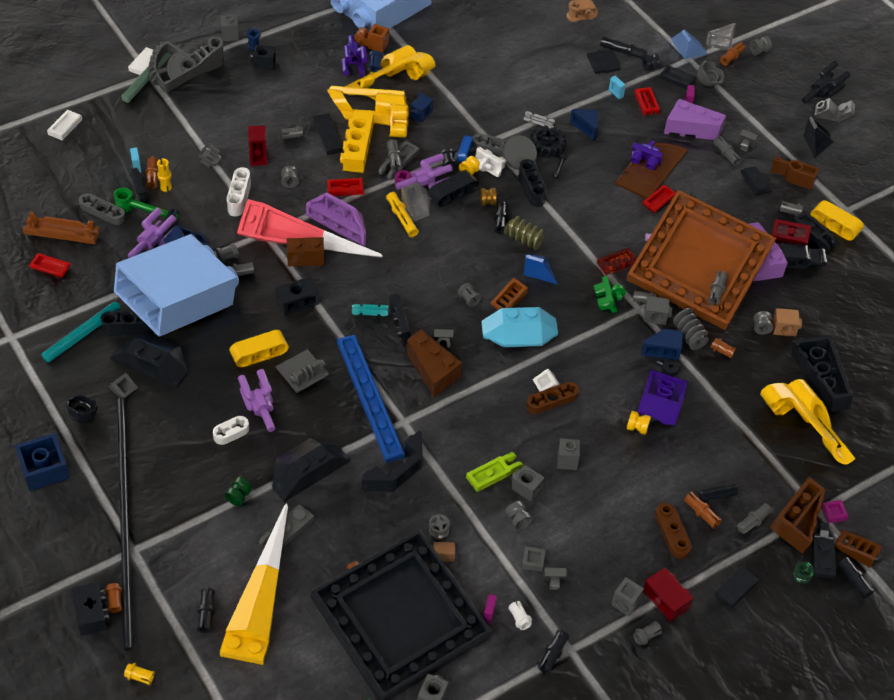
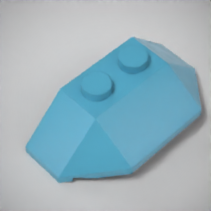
[481,307,558,347]

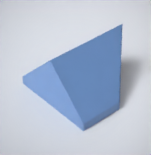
[671,30,707,59]

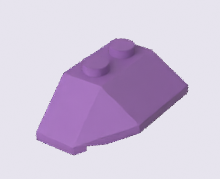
[306,192,366,247]

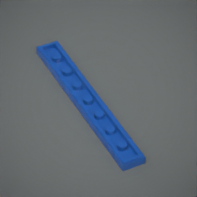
[337,335,405,463]

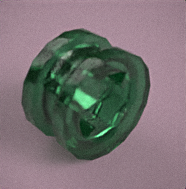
[793,562,814,583]

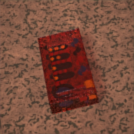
[597,247,637,275]

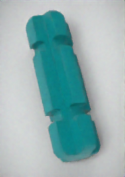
[352,304,389,316]

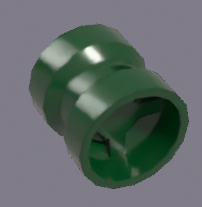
[224,477,253,506]

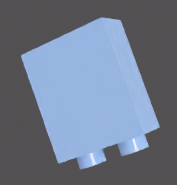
[331,0,431,31]
[114,234,239,337]

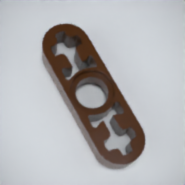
[526,382,579,414]

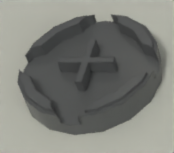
[502,135,537,170]

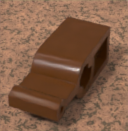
[771,156,820,190]

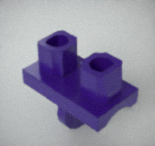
[631,140,663,170]

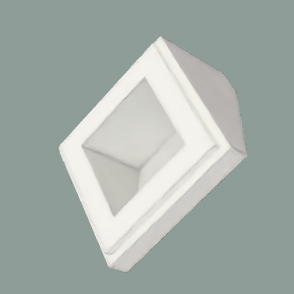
[533,369,560,391]

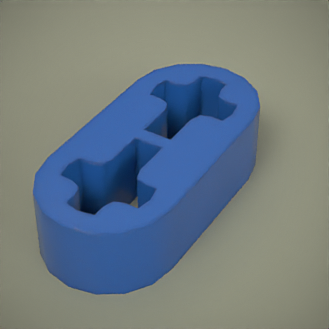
[457,135,473,163]

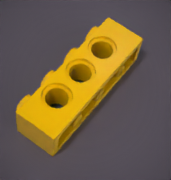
[340,111,374,173]

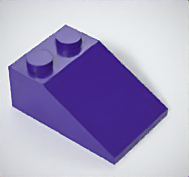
[637,370,688,426]

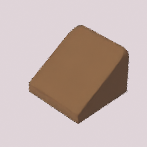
[434,542,455,562]

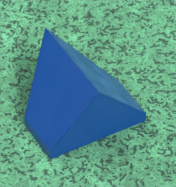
[523,253,558,285]

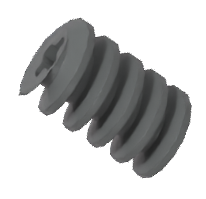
[673,308,709,350]

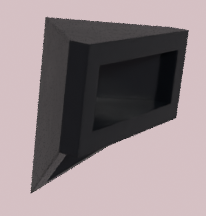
[804,116,834,158]

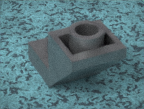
[814,98,855,122]

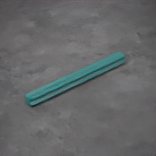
[42,302,121,362]

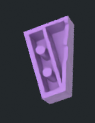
[664,99,726,140]

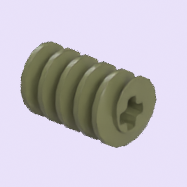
[504,216,544,251]

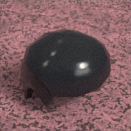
[66,395,98,423]

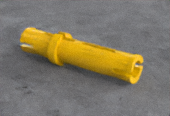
[386,192,419,237]

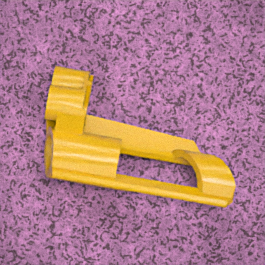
[327,86,409,138]
[760,379,856,464]

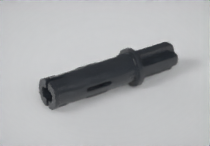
[600,36,647,59]

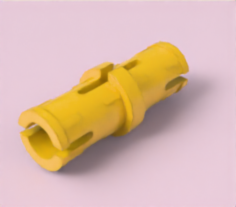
[157,158,172,192]

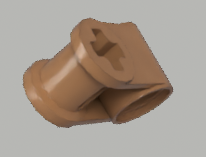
[566,0,598,22]

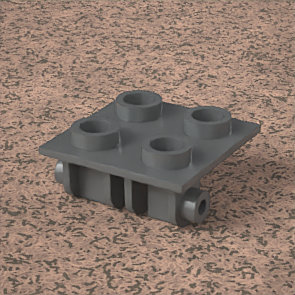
[275,349,329,393]

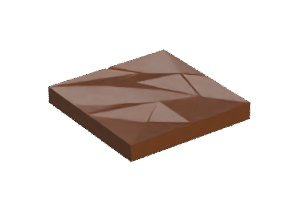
[627,190,776,331]

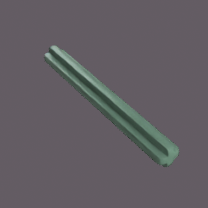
[121,53,172,103]

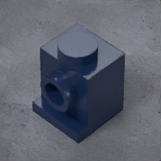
[409,92,433,123]

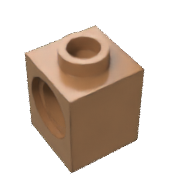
[772,308,802,336]

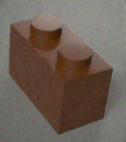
[287,237,325,267]

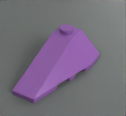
[749,222,787,281]

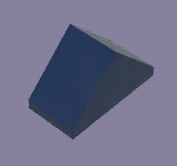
[570,109,598,141]

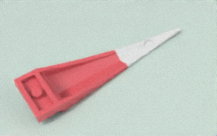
[237,199,383,258]

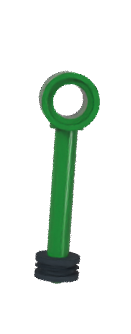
[114,188,179,224]

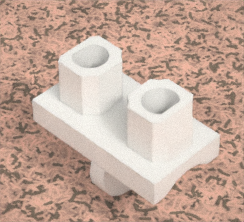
[475,147,506,177]

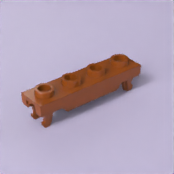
[23,212,100,244]

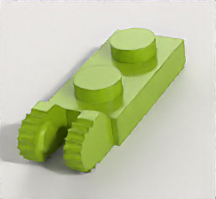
[466,452,523,492]

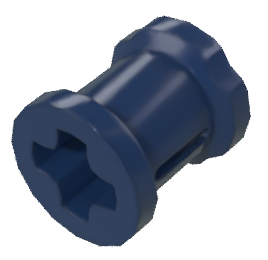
[246,29,261,51]
[367,51,384,73]

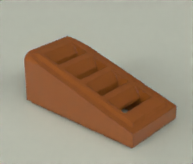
[490,277,528,310]

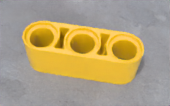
[811,200,864,241]
[229,330,289,368]

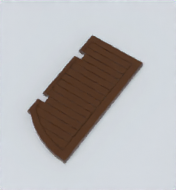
[615,143,688,199]

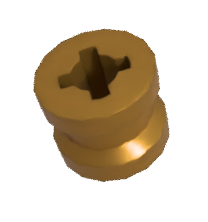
[480,188,496,206]

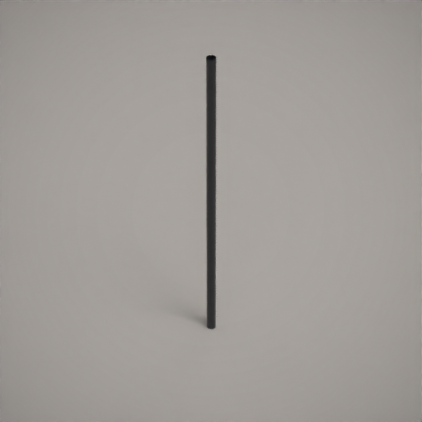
[117,398,133,651]

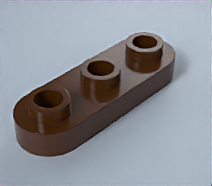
[655,503,692,559]

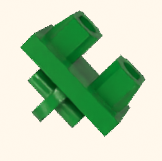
[594,276,626,313]

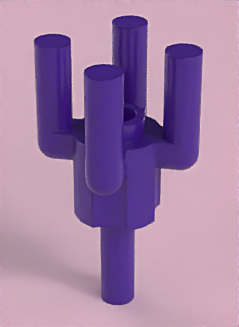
[341,35,368,77]

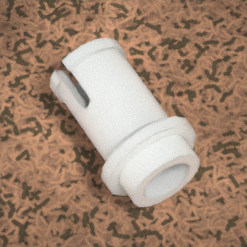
[508,601,532,630]

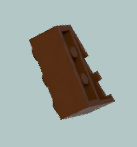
[407,330,462,398]
[769,477,826,554]

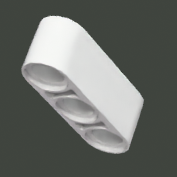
[227,167,251,217]

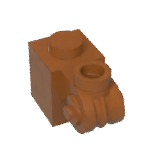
[354,24,389,53]

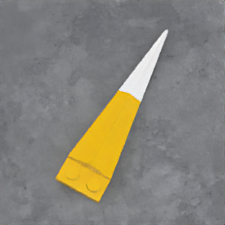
[220,503,288,665]

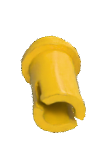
[124,663,155,685]

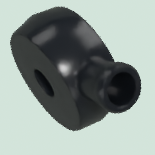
[656,359,680,377]

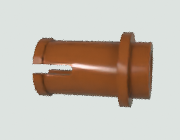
[711,338,736,359]
[105,583,122,613]

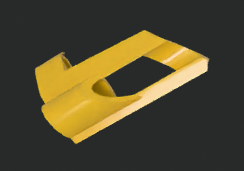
[345,45,435,96]

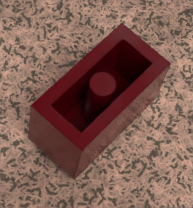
[248,125,268,166]
[772,219,811,245]
[643,568,693,622]

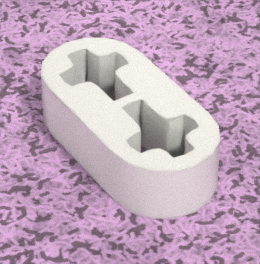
[213,416,249,445]

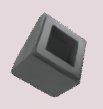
[108,373,138,398]

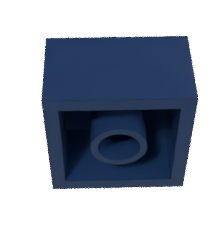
[15,433,70,491]

